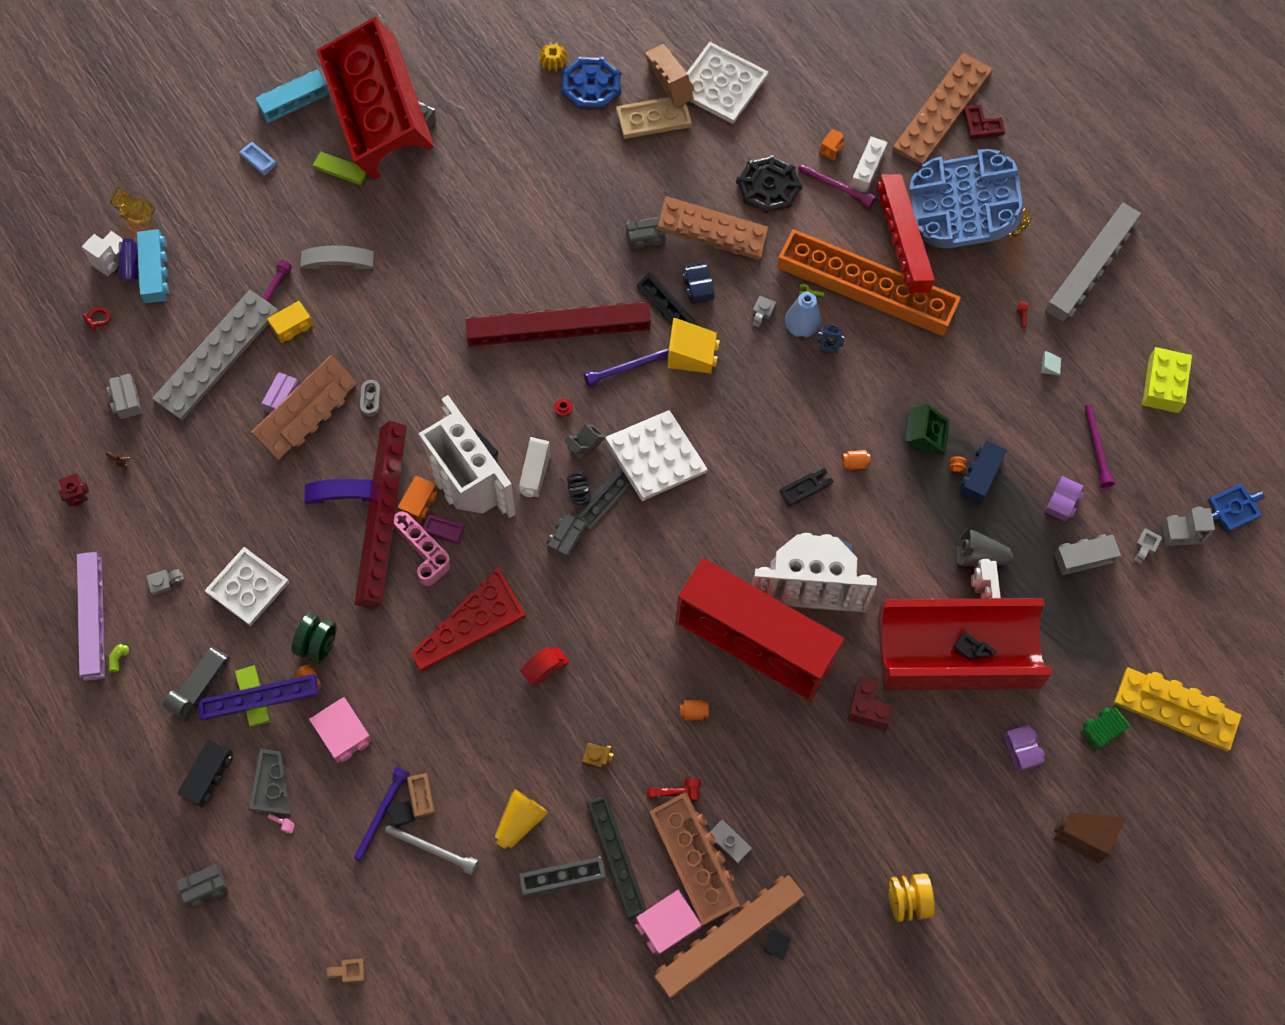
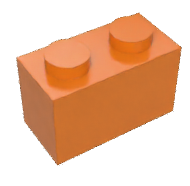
[398,475,439,523]

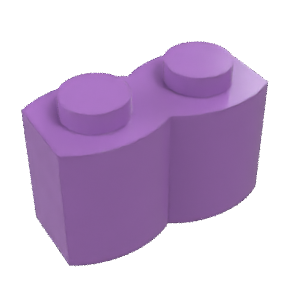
[1045,476,1084,522]
[1004,725,1045,773]

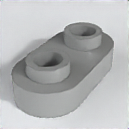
[360,380,381,417]

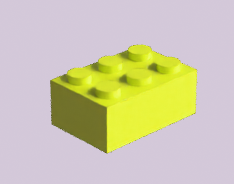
[1142,347,1192,413]

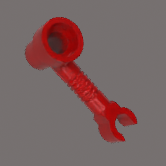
[647,778,701,801]

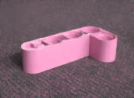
[394,511,451,586]

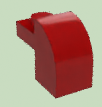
[520,647,569,686]

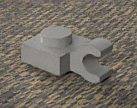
[752,296,776,328]
[1134,528,1162,565]
[147,569,184,596]

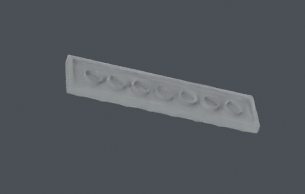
[152,290,279,421]

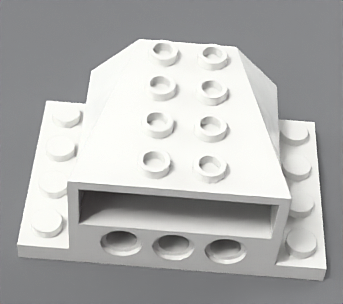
[418,395,516,518]
[752,533,877,613]

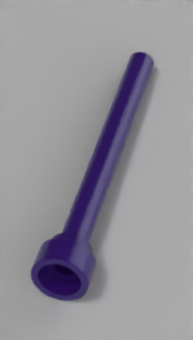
[584,349,669,387]
[354,767,410,861]

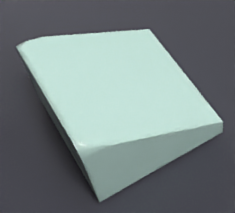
[1041,351,1061,376]

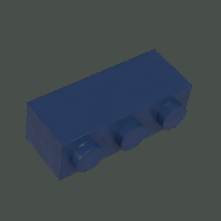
[960,440,1007,503]

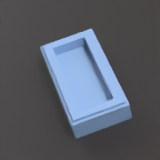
[239,142,277,176]

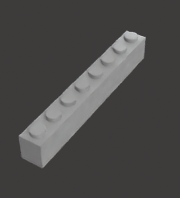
[1045,202,1141,322]

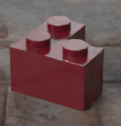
[847,676,894,731]

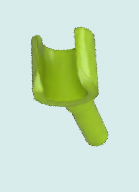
[799,284,824,297]

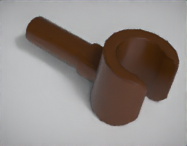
[106,452,130,468]

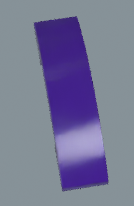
[305,479,372,504]

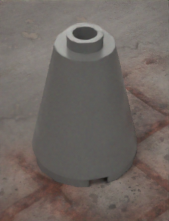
[956,528,1013,567]

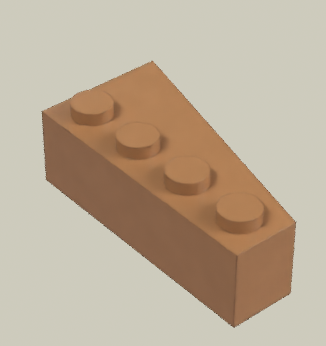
[645,44,695,108]

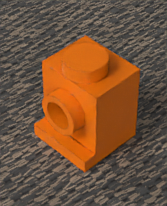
[819,129,845,161]

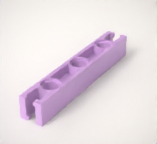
[77,552,105,681]

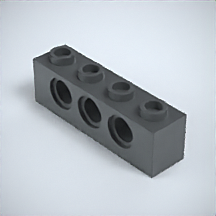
[519,857,606,899]

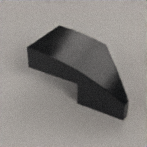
[952,632,997,660]

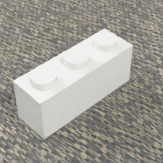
[850,136,887,194]

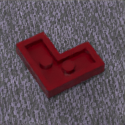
[963,105,1005,139]

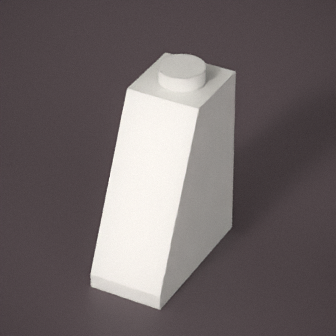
[519,437,550,497]

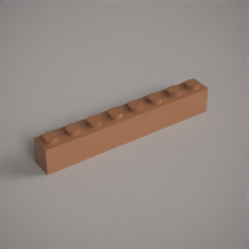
[654,875,804,1000]

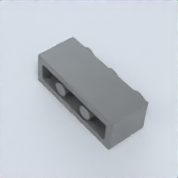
[1054,534,1121,575]

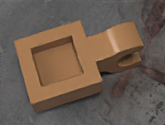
[327,959,365,983]

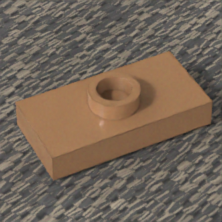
[407,773,435,818]

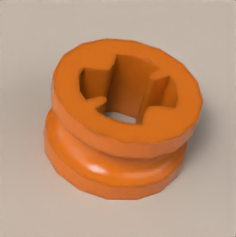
[949,457,967,472]

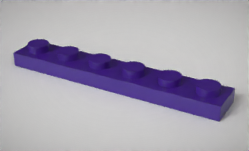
[198,674,319,721]

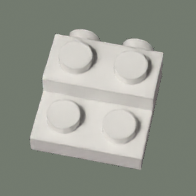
[971,559,1001,599]

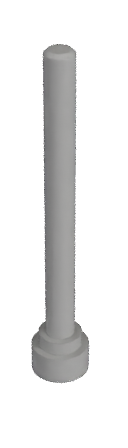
[385,825,479,876]

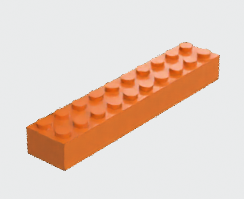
[777,229,961,337]

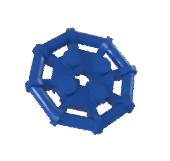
[560,56,622,109]

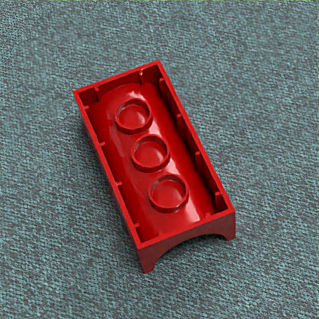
[317,16,434,180]
[675,558,844,702]
[878,598,1052,690]

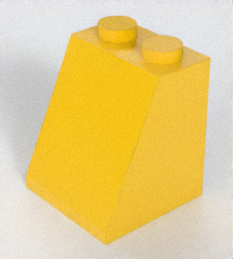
[668,318,719,374]

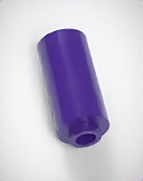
[119,238,138,279]

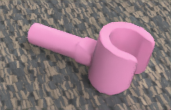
[268,813,294,833]

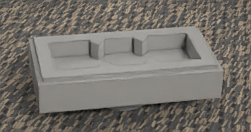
[710,820,752,864]

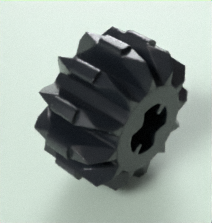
[567,472,591,504]

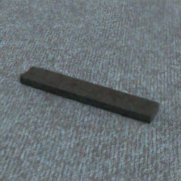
[587,795,647,920]

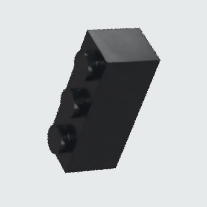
[177,739,233,808]

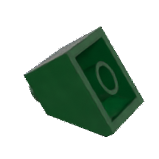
[905,404,950,454]

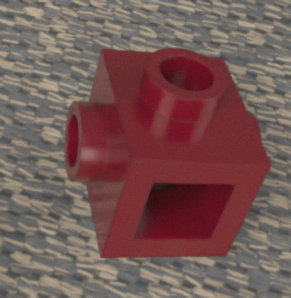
[58,473,89,507]

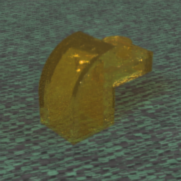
[109,188,156,223]

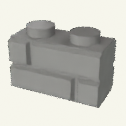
[107,374,142,419]

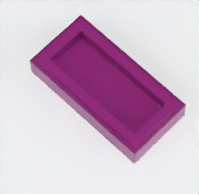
[423,514,465,544]

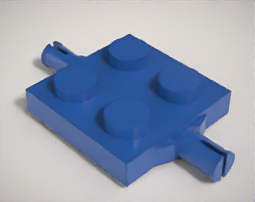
[1207,483,1265,533]

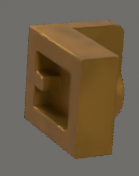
[582,743,614,770]

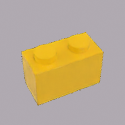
[267,301,313,344]

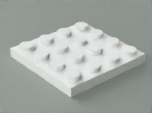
[687,42,768,124]
[604,410,708,501]

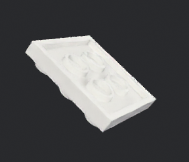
[205,547,289,627]

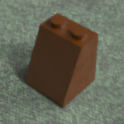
[1053,813,1126,863]

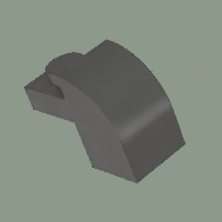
[564,424,606,459]

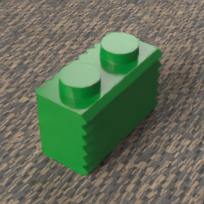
[1080,707,1130,752]

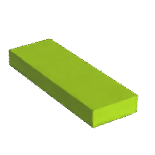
[313,151,368,185]
[235,665,270,728]

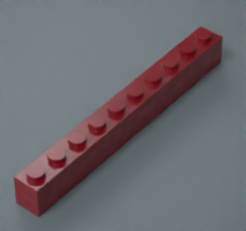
[465,301,651,347]
[354,420,407,609]

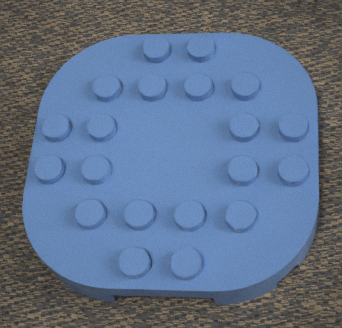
[910,149,1023,248]

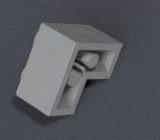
[1161,507,1215,546]

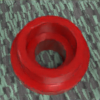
[554,399,573,417]

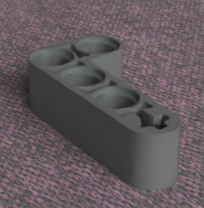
[163,647,230,722]

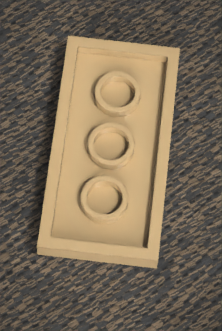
[616,97,692,139]

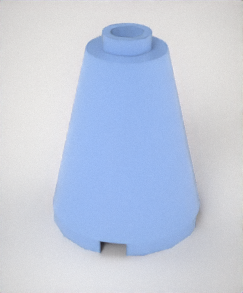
[785,292,821,338]

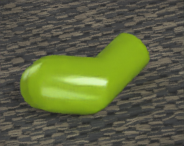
[109,644,129,673]

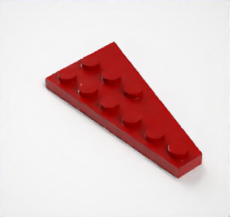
[411,566,526,672]

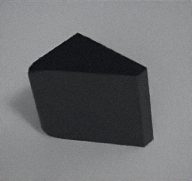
[388,801,415,828]
[764,930,791,960]

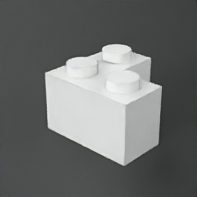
[82,231,123,276]

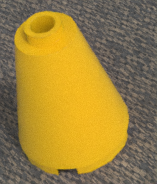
[495,789,548,849]

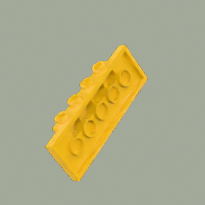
[1113,667,1241,752]

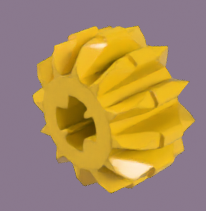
[539,42,568,72]

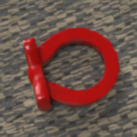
[83,307,111,331]

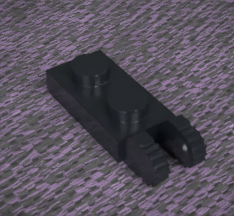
[779,468,834,507]

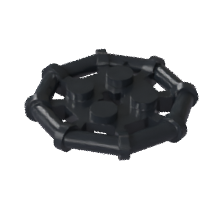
[736,155,802,213]

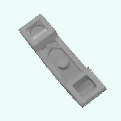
[300,246,374,269]

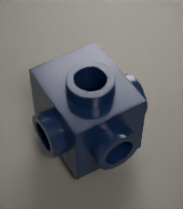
[817,325,845,353]

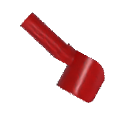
[1016,301,1029,328]

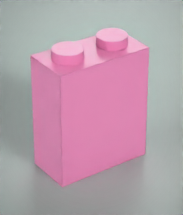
[309,697,372,763]
[635,890,702,957]

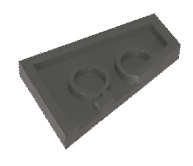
[249,748,290,816]

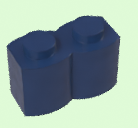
[682,263,714,304]

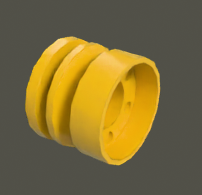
[888,873,935,922]

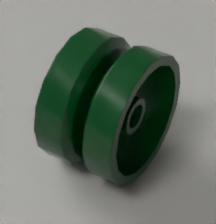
[291,613,337,664]

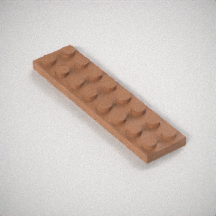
[892,53,993,167]

